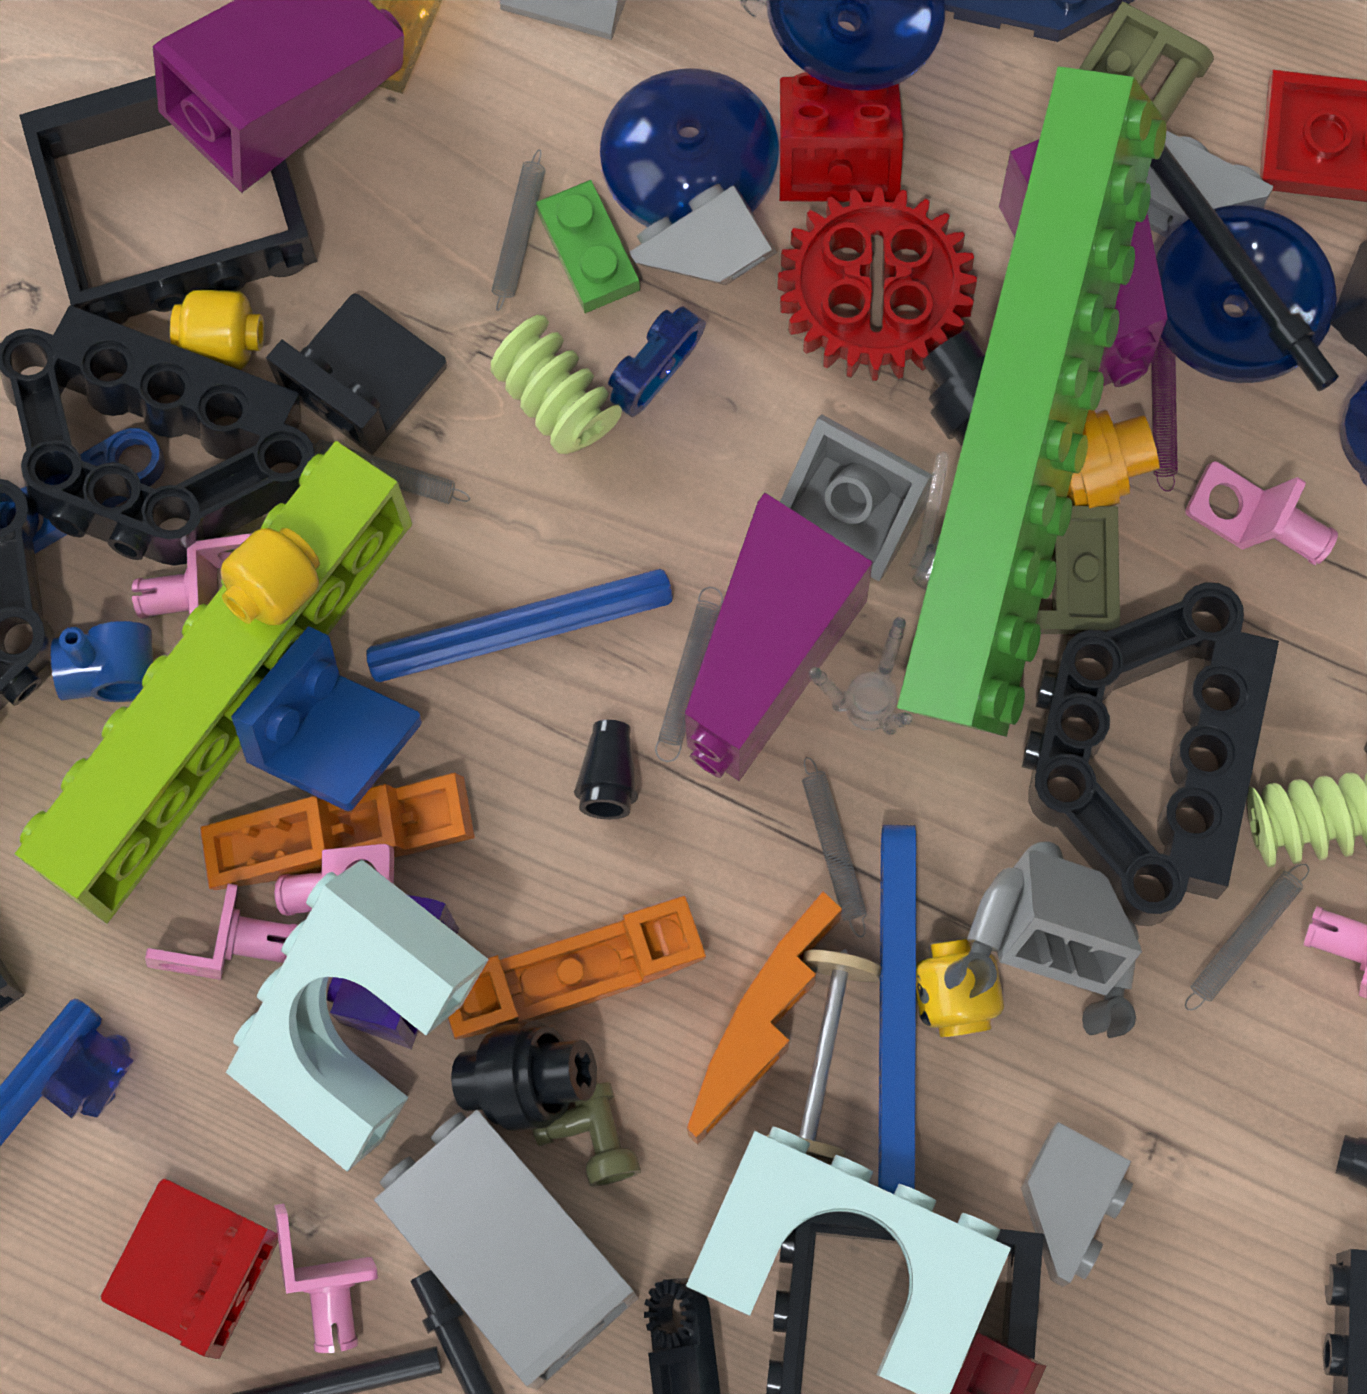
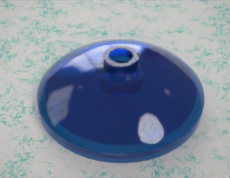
[766,0,945,91]
[600,68,779,227]
[1156,206,1337,383]

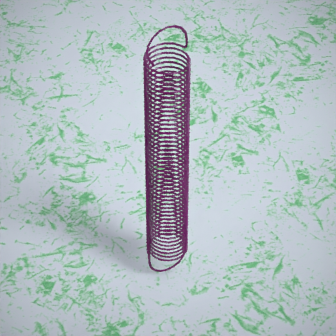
[1151,323,1178,492]

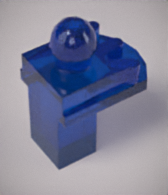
[41,1028,134,1119]

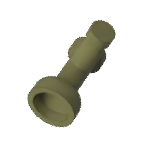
[532,1082,641,1186]

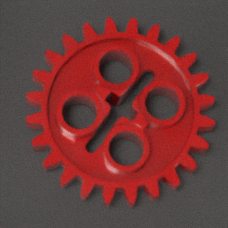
[777,186,977,381]

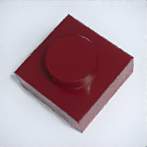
[950,1332,1047,1394]

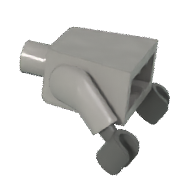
[944,842,1142,1038]

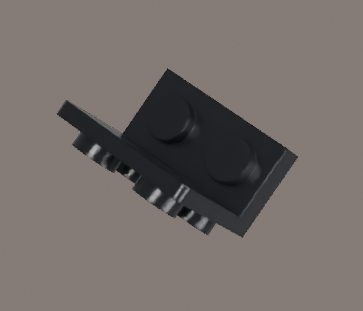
[266,293,447,455]

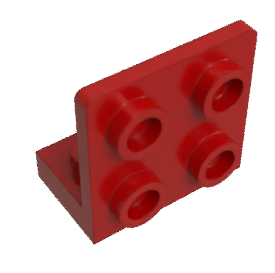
[779,72,903,202]
[101,1179,278,1359]

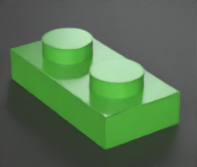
[536,180,640,313]

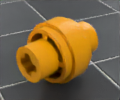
[1067,410,1160,509]

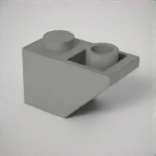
[1146,131,1274,242]
[629,184,777,285]
[1021,1122,1133,1287]

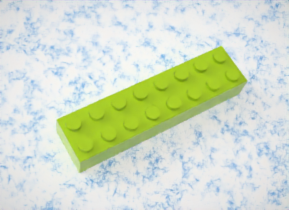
[14,441,412,924]

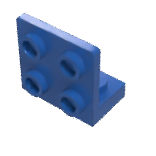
[231,626,422,811]

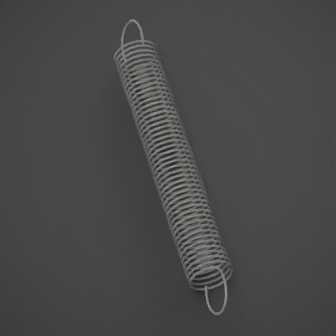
[491,149,545,311]
[313,439,470,504]
[655,587,723,762]
[802,757,867,937]
[1185,864,1309,1010]

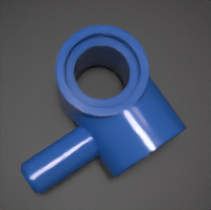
[51,621,154,702]

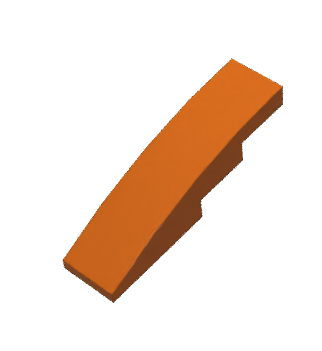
[200,772,475,890]
[687,891,842,1145]

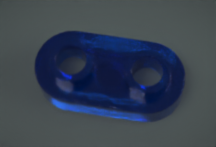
[608,306,706,417]

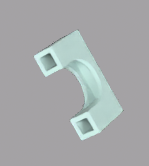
[226,859,489,1172]
[686,1126,1011,1394]

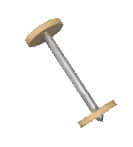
[767,949,882,1164]

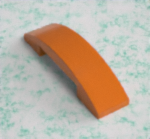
[448,896,706,1040]

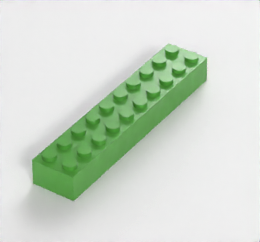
[897,66,1167,737]

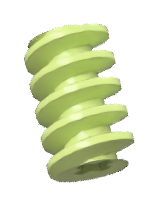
[490,315,622,454]
[1247,772,1367,867]

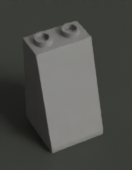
[374,1110,639,1390]

